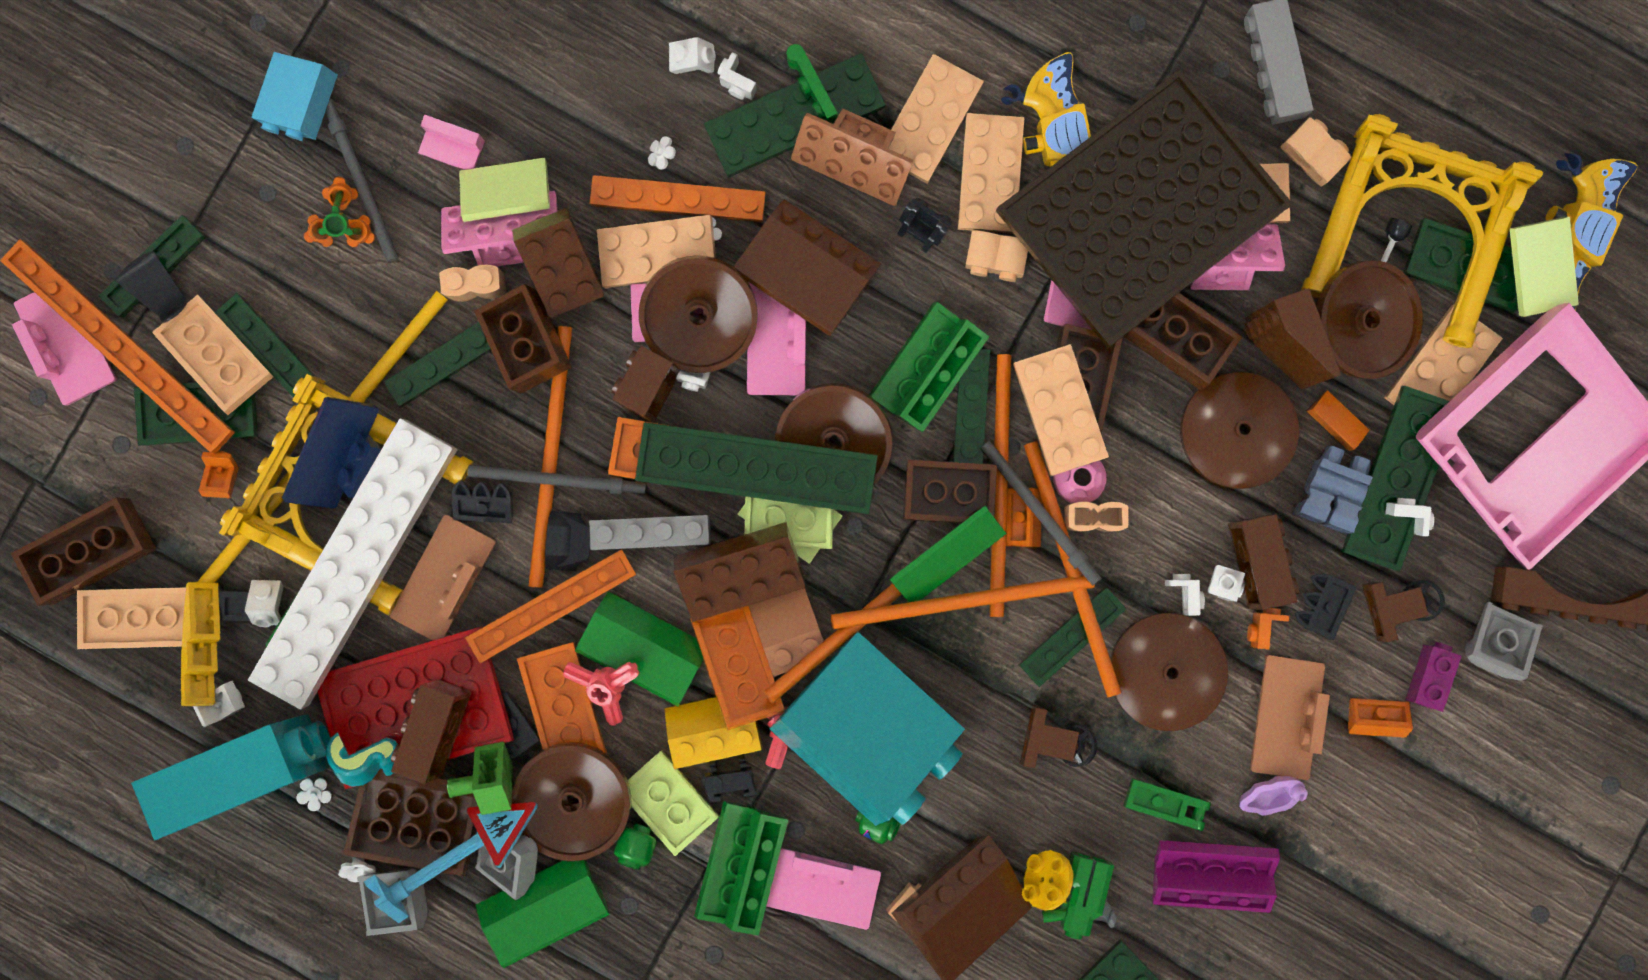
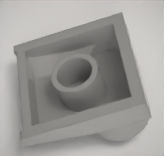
[1465,602,1543,681]
[475,835,538,900]
[357,867,428,936]

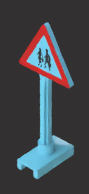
[364,802,538,923]

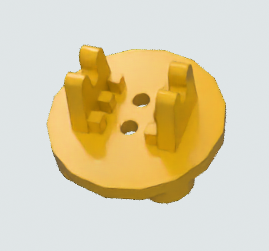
[1022,850,1073,911]

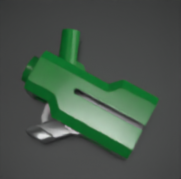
[1042,852,1117,940]

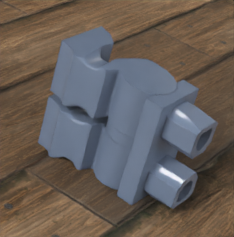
[1292,446,1373,534]

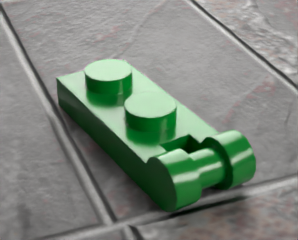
[786,44,838,123]
[1124,778,1211,831]

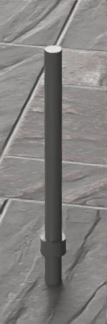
[325,99,398,263]
[981,441,1102,586]
[468,465,646,495]

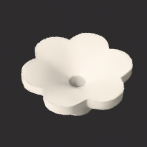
[338,857,376,882]

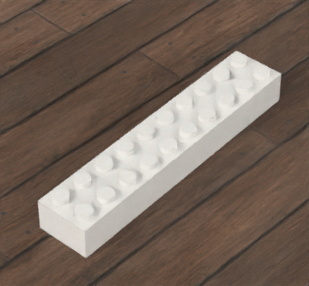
[248,418,458,710]

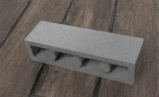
[1244,0,1313,125]
[589,515,711,550]

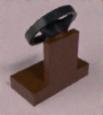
[1362,580,1445,642]
[1020,705,1097,768]

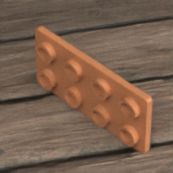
[791,109,913,206]
[390,515,496,641]
[1250,655,1330,780]

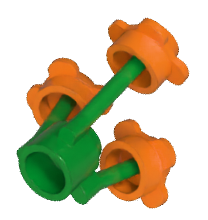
[304,176,375,247]

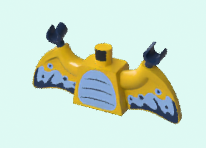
[1001,52,1091,167]
[1545,153,1637,311]

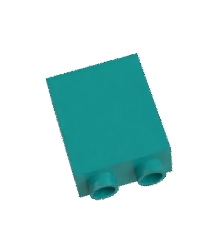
[770,632,965,826]
[131,714,330,841]

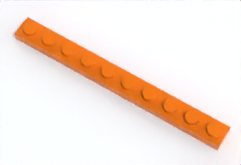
[0,239,235,454]

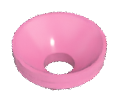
[1053,460,1106,504]

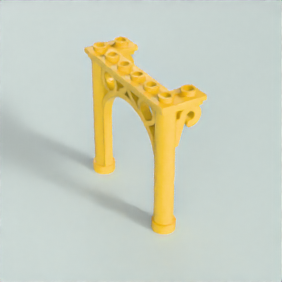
[1301,114,1543,348]
[219,374,474,616]

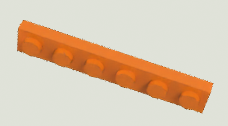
[590,175,766,222]
[465,549,636,663]

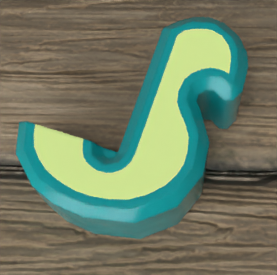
[326,732,398,787]

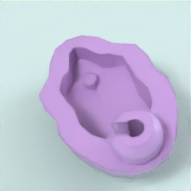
[1239,776,1308,816]

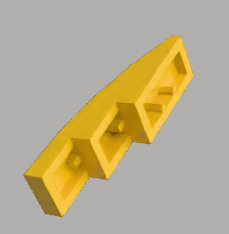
[181,582,221,706]

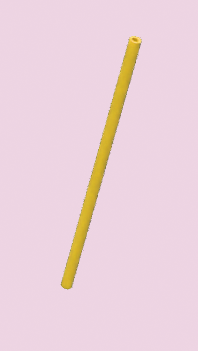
[197,291,448,583]

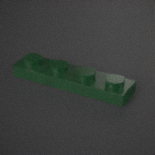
[99,215,206,318]
[215,293,316,397]
[384,322,491,407]
[953,349,990,464]
[1018,587,1126,687]

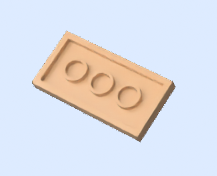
[888,54,984,184]
[958,113,1024,234]
[597,215,716,288]
[152,295,273,415]
[1384,304,1503,405]
[1013,344,1109,476]
[77,587,186,649]

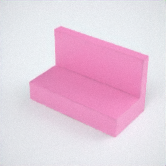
[418,115,485,170]

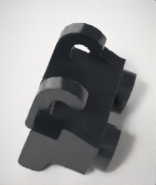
[897,198,952,253]
[704,754,756,803]

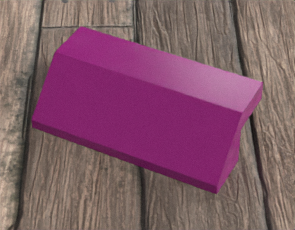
[1152,840,1280,913]

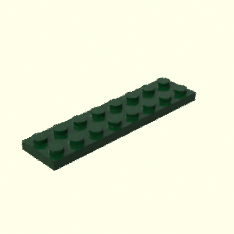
[635,422,878,514]

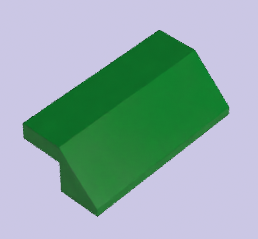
[869,302,989,433]
[889,505,1007,602]
[575,591,704,707]
[694,801,788,936]
[476,860,610,968]

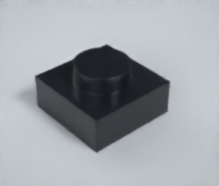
[219,591,250,621]

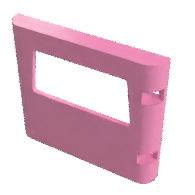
[1416,303,1648,570]

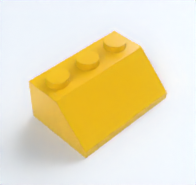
[664,697,763,769]

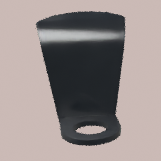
[116,251,187,323]

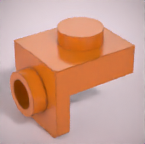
[198,450,239,498]
[1247,608,1289,650]

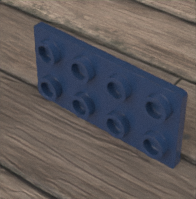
[282,397,381,508]

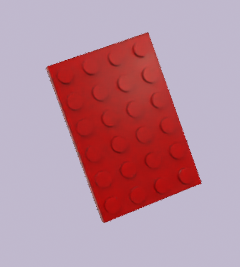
[317,626,515,789]

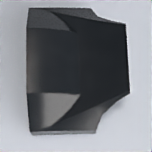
[545,511,590,572]

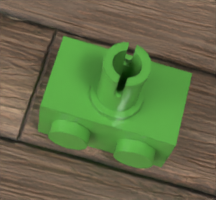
[447,742,513,815]

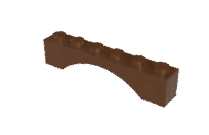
[1491,567,1648,631]

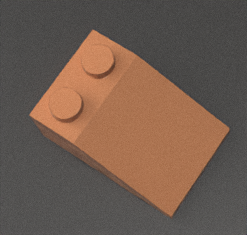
[749,588,824,677]

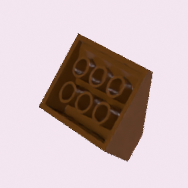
[734,199,881,336]
[1244,288,1341,389]
[343,769,478,877]
[891,835,1032,980]

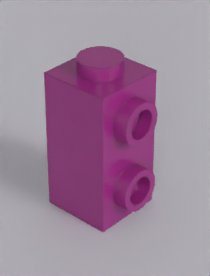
[1405,642,1461,712]

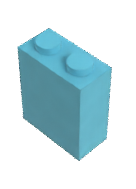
[251,52,338,141]

